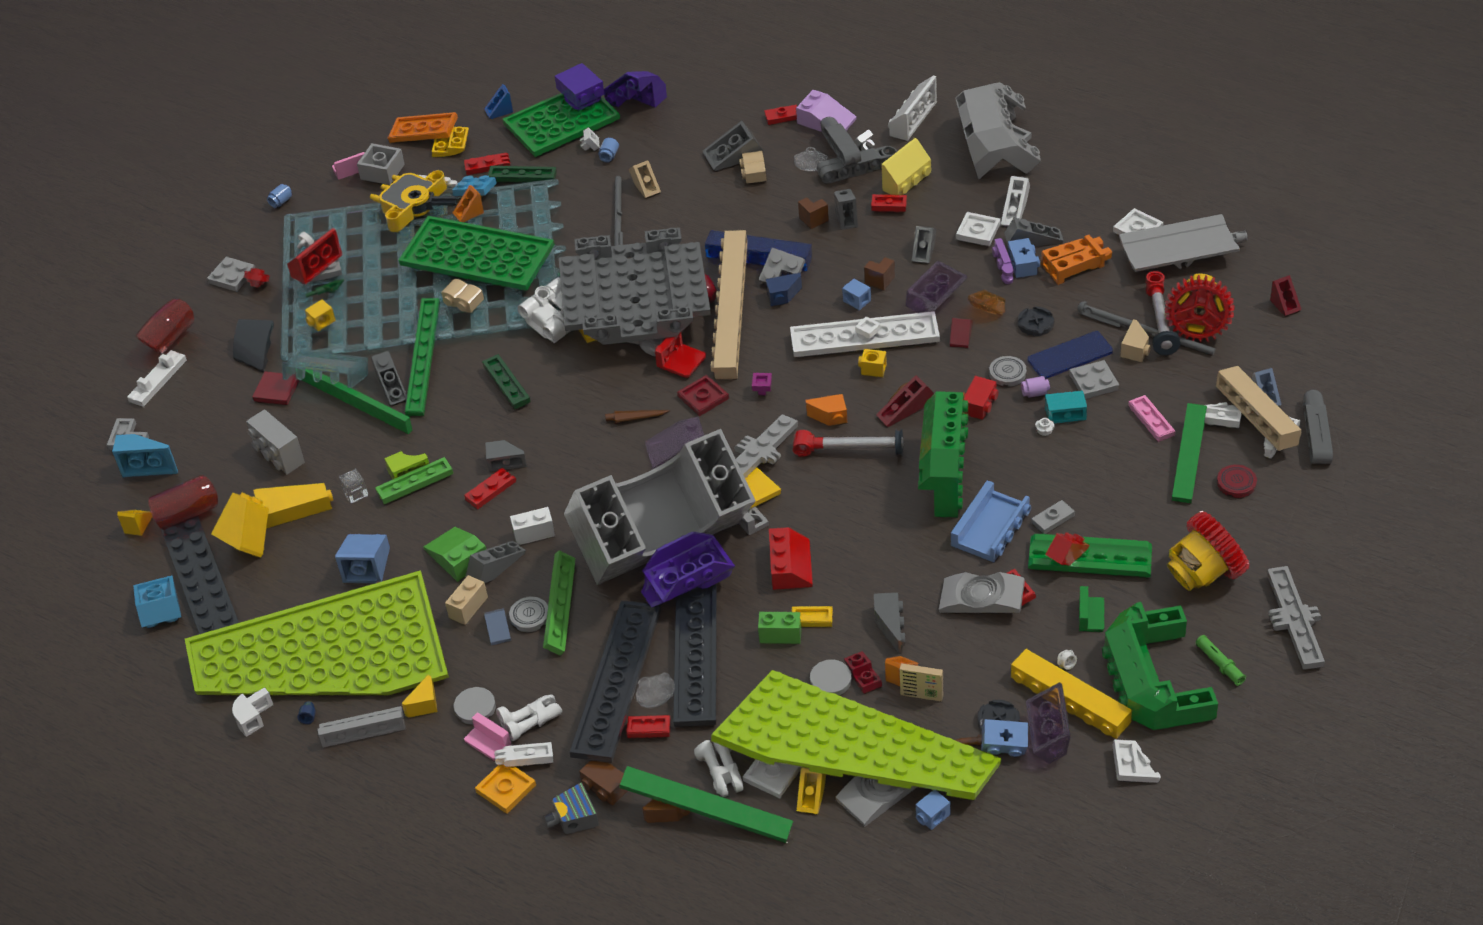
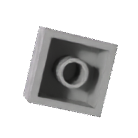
[357,143,405,185]

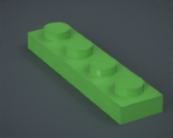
[375,457,453,504]

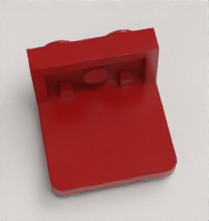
[655,333,706,378]

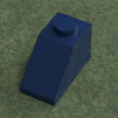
[766,273,802,306]

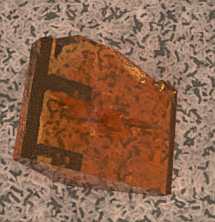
[968,290,1005,315]

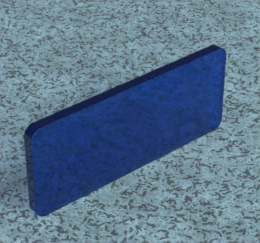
[1028,331,1113,379]

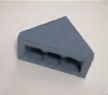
[1252,368,1281,406]
[484,608,511,645]

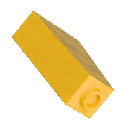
[253,483,333,529]

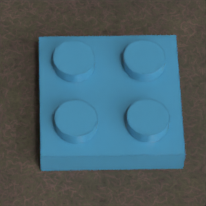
[452,175,496,196]

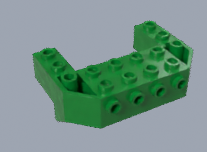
[918,391,968,518]
[1102,602,1218,730]

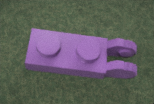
[992,238,1014,284]

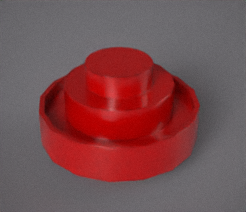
[243,268,270,287]

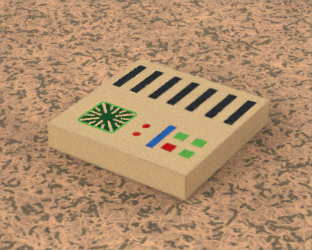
[900,664,943,702]

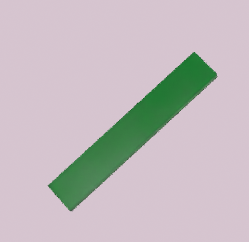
[1172,403,1207,503]

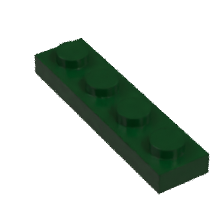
[488,166,557,183]
[482,354,531,410]

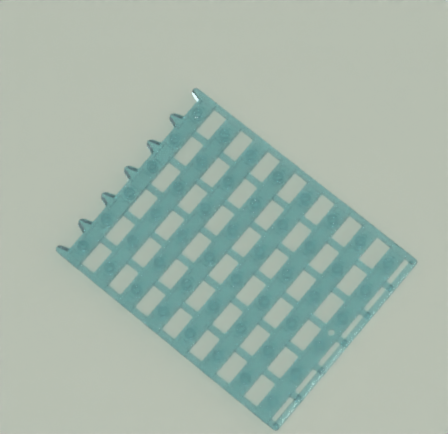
[281,179,566,361]

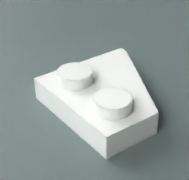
[1205,402,1242,428]
[1112,740,1161,783]

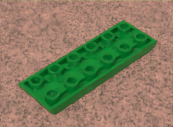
[1028,534,1152,577]

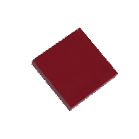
[252,371,300,405]
[677,375,729,416]

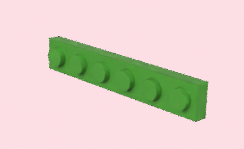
[543,551,576,655]

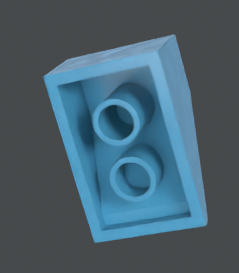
[112,434,178,477]
[133,576,181,627]

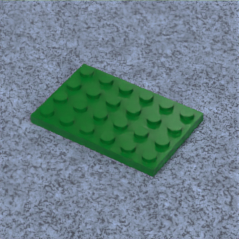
[503,93,620,157]

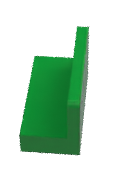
[1079,586,1104,632]

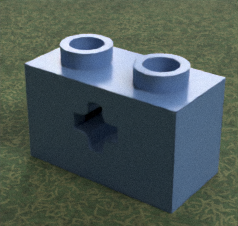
[1008,238,1040,278]
[981,719,1028,756]

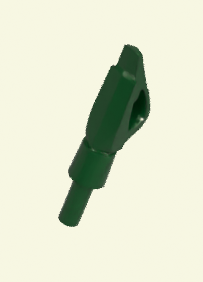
[305,279,344,298]

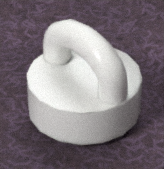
[297,232,314,249]

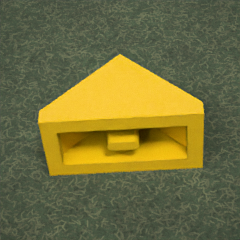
[117,510,153,536]
[402,675,438,718]

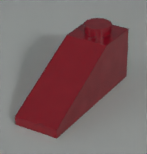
[876,375,934,427]

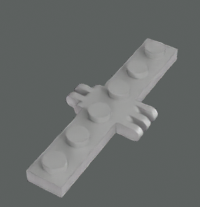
[734,414,798,478]
[1267,566,1325,670]

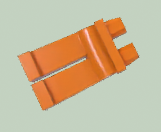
[1041,235,1112,285]

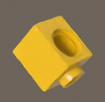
[305,300,336,331]
[858,349,887,377]

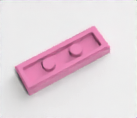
[1128,395,1175,442]

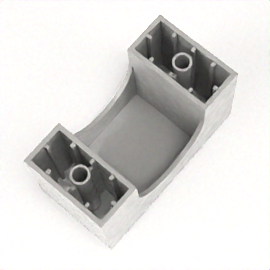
[564,429,756,585]

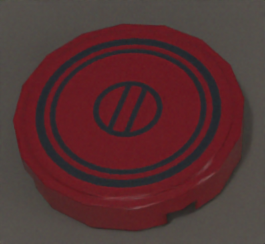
[1217,464,1257,498]

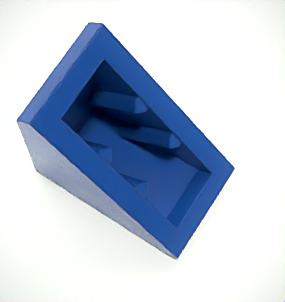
[484,84,513,119]

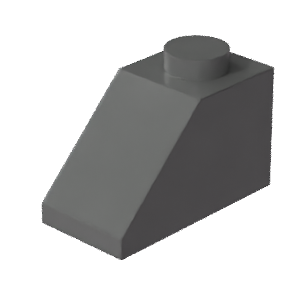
[912,226,937,263]
[485,440,527,472]

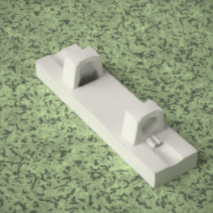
[127,350,187,407]

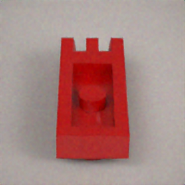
[464,153,511,175]
[464,468,516,510]

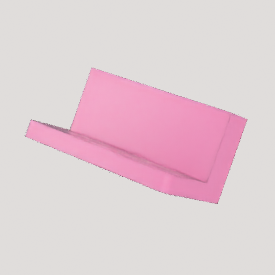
[332,152,365,180]
[464,712,512,761]

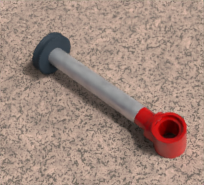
[1146,271,1181,356]
[793,429,904,457]

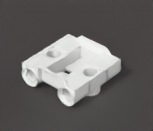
[517,277,570,343]

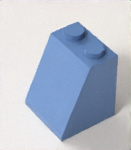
[335,534,390,583]

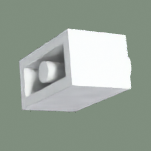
[510,507,555,545]

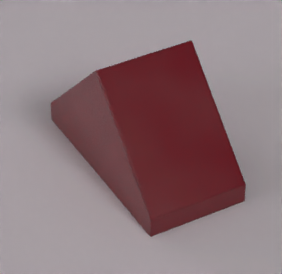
[1270,275,1302,316]
[950,318,973,348]

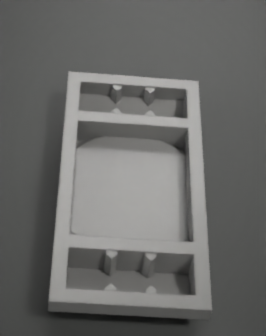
[939,572,1025,613]
[836,776,917,827]

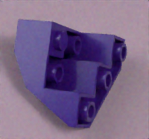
[604,71,667,107]

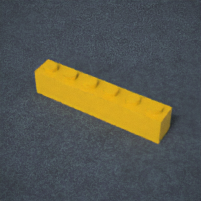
[1011,649,1132,739]

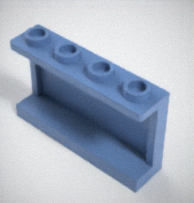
[951,480,1031,562]

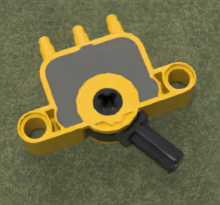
[370,170,457,232]

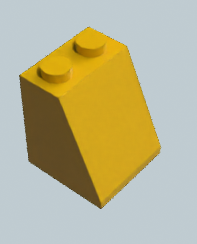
[211,492,269,557]

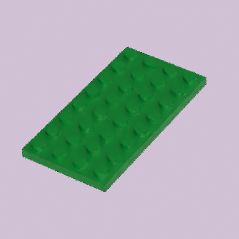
[398,216,555,291]

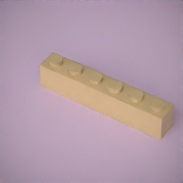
[1216,366,1301,451]

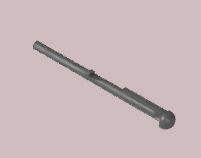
[614,176,623,246]
[1077,301,1215,356]

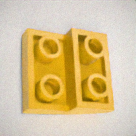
[432,127,469,157]

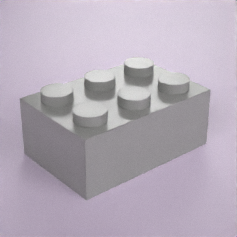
[246,409,305,475]

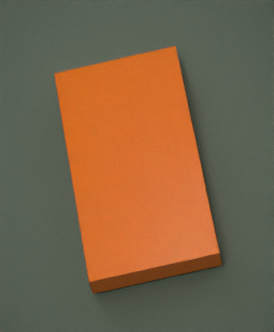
[388,112,458,143]

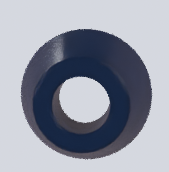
[297,702,316,724]

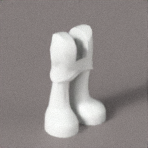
[496,695,562,741]
[694,740,743,797]

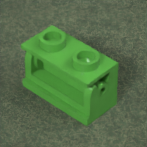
[758,612,802,644]

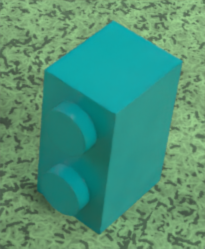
[1045,391,1087,423]

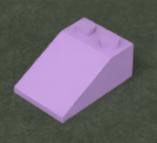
[796,90,856,131]

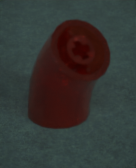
[135,299,194,355]
[149,475,218,530]

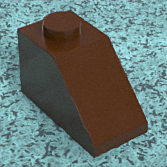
[642,799,691,823]

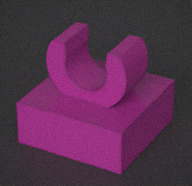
[752,373,772,396]

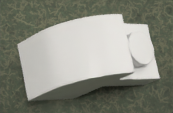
[232,688,273,737]

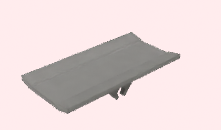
[1119,214,1240,272]

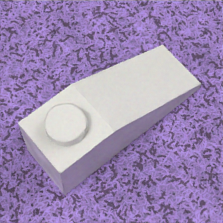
[1001,176,1030,226]

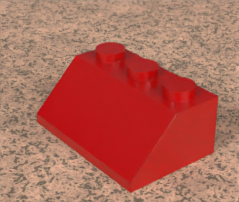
[287,228,343,285]
[769,527,813,590]

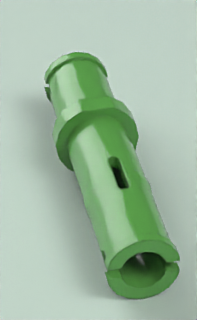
[1195,635,1246,686]

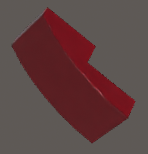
[844,651,882,693]

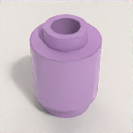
[1021,376,1050,398]

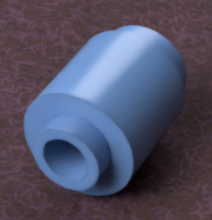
[599,138,619,162]
[267,184,292,208]

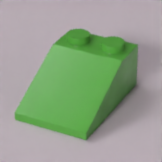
[423,527,487,582]

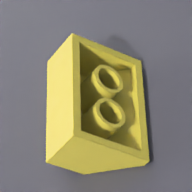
[882,138,931,195]

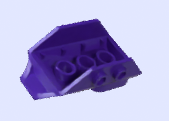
[641,531,735,607]

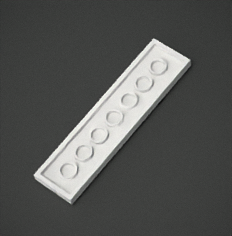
[790,311,940,357]

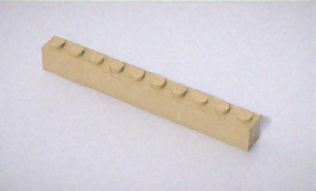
[711,230,748,379]

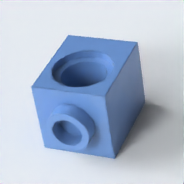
[842,279,871,310]
[916,790,950,830]

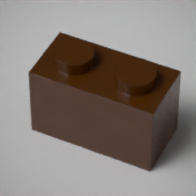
[579,760,628,806]

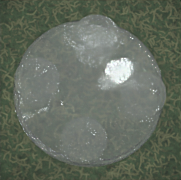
[794,147,828,171]
[636,673,675,708]

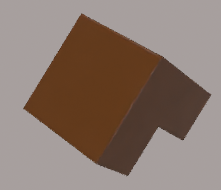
[798,197,829,229]
[864,257,895,290]

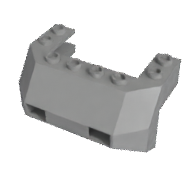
[956,82,1041,179]

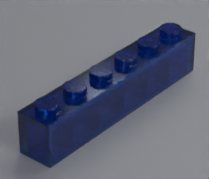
[705,230,812,271]

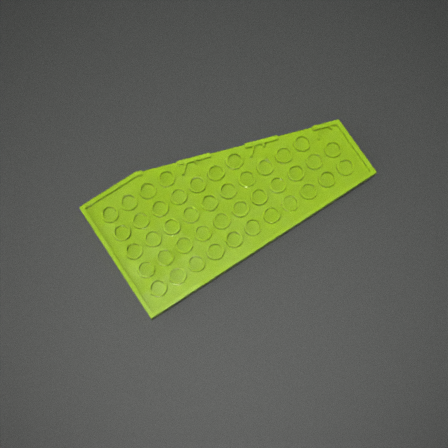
[185,570,449,695]
[711,670,1001,800]

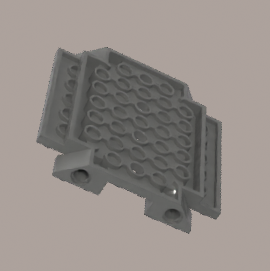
[559,228,711,345]

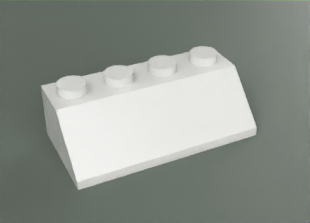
[888,76,937,141]

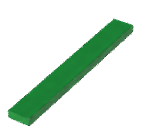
[405,298,440,416]
[296,363,412,434]
[620,766,793,843]

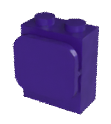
[555,63,604,110]

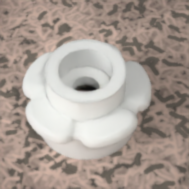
[1035,418,1054,436]
[1057,650,1077,670]

